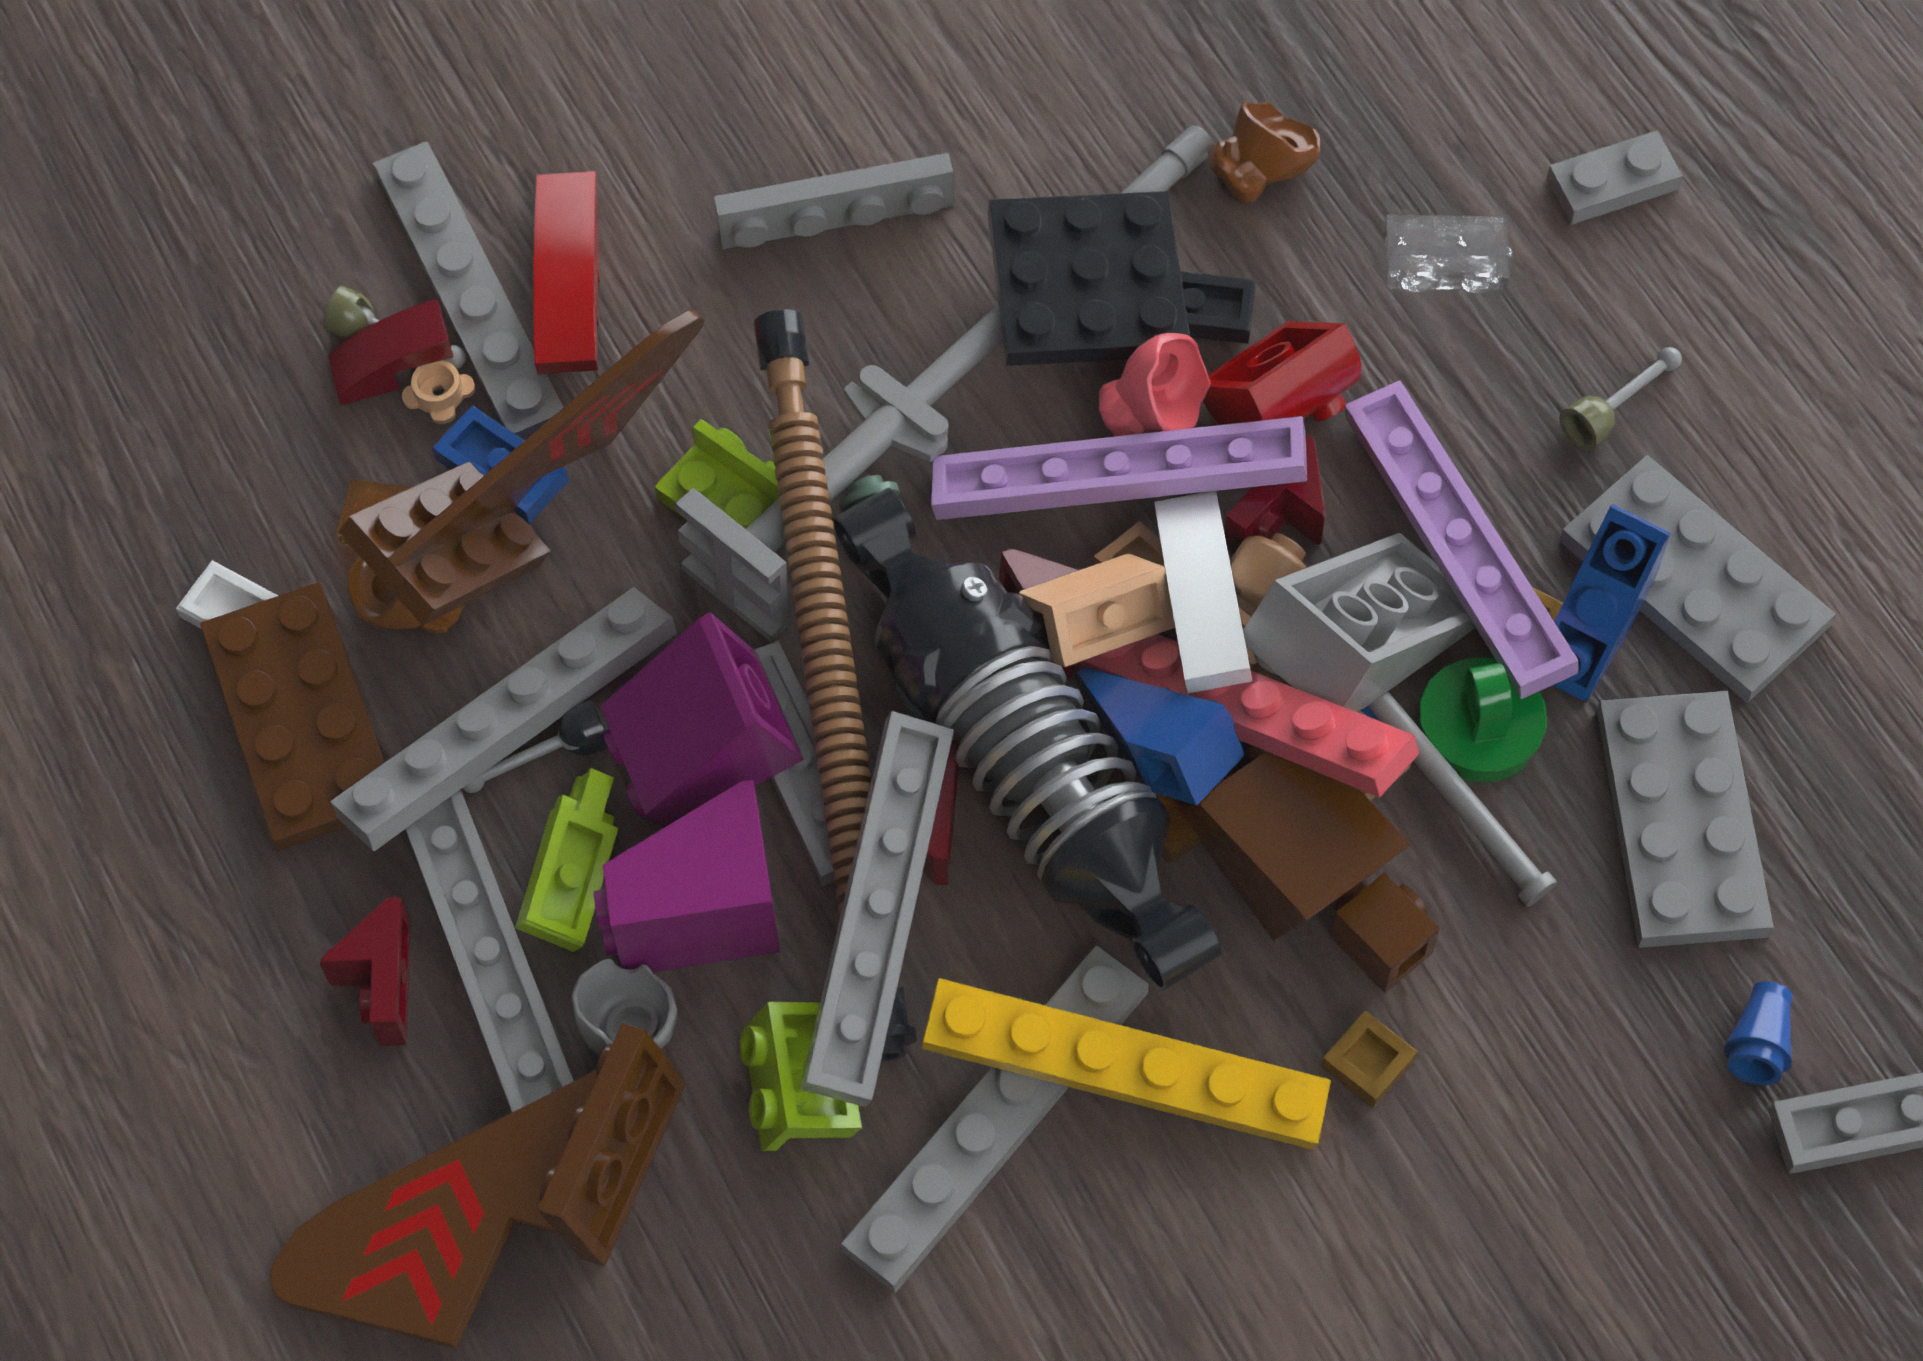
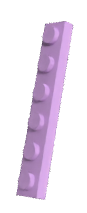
[1345,380,1579,699]
[931,416,1307,520]

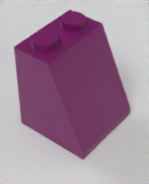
[601,612,804,828]
[594,780,781,973]

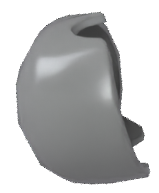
[571,959,678,1055]

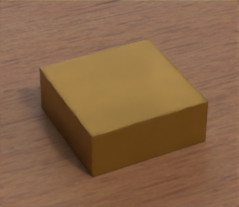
[1321,1010,1418,1108]

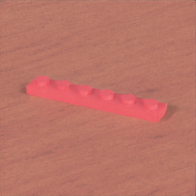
[1074,634,1419,798]

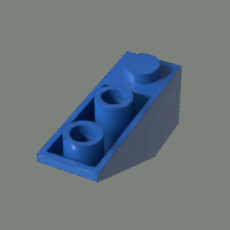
[1077,667,1245,806]

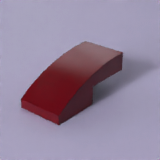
[328,299,454,405]

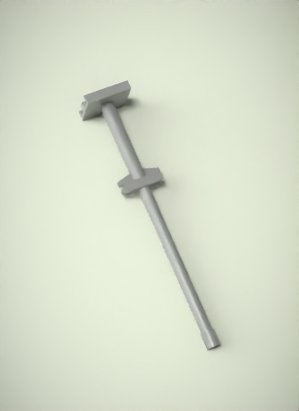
[675,125,1214,642]

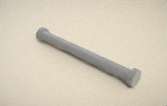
[1368,692,1557,907]

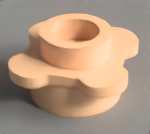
[402,360,475,424]

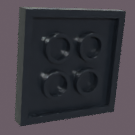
[988,191,1190,366]

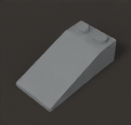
[1243,533,1476,712]

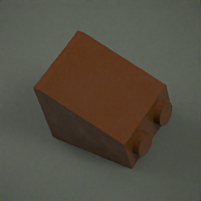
[1181,745,1411,941]

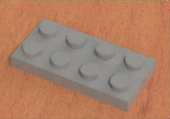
[1559,455,1836,703]
[1597,691,1774,948]

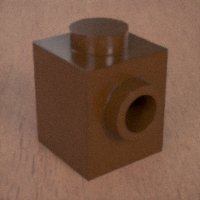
[1331,872,1440,993]

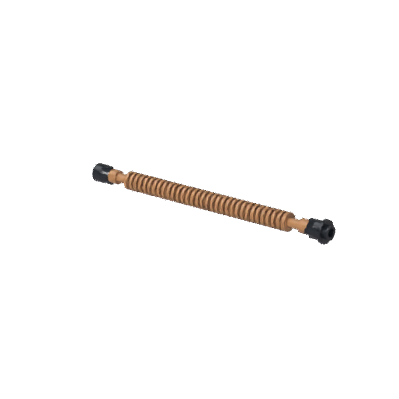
[753,309,918,1062]

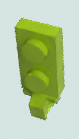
[515,768,618,952]

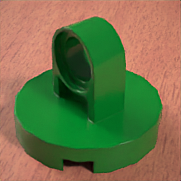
[1417,658,1547,782]

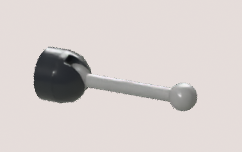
[462,700,608,793]

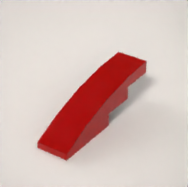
[533,171,600,374]

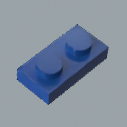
[432,405,569,524]

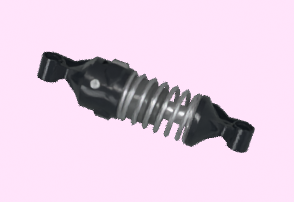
[832,488,1221,990]

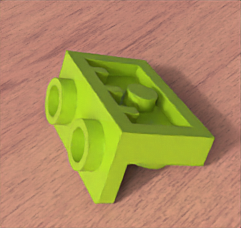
[654,419,780,529]
[740,1002,862,1151]

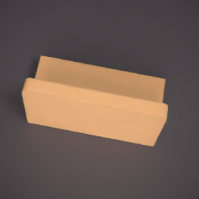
[1019,554,1175,667]

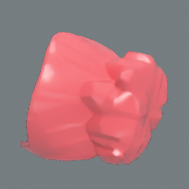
[1099,333,1211,437]

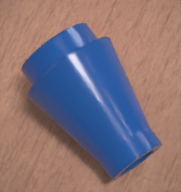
[1724,981,1793,1086]

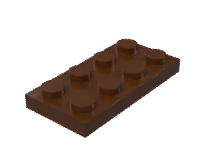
[200,581,385,851]

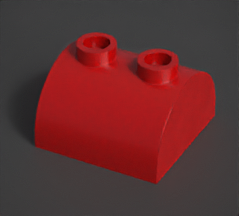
[1203,321,1361,425]

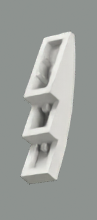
[1154,491,1253,694]

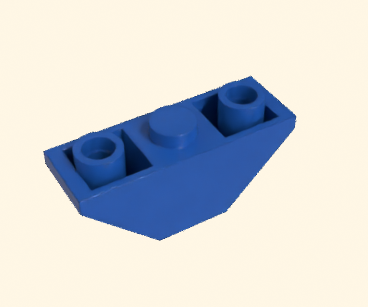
[1553,504,1671,702]

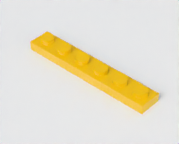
[921,978,1331,1150]

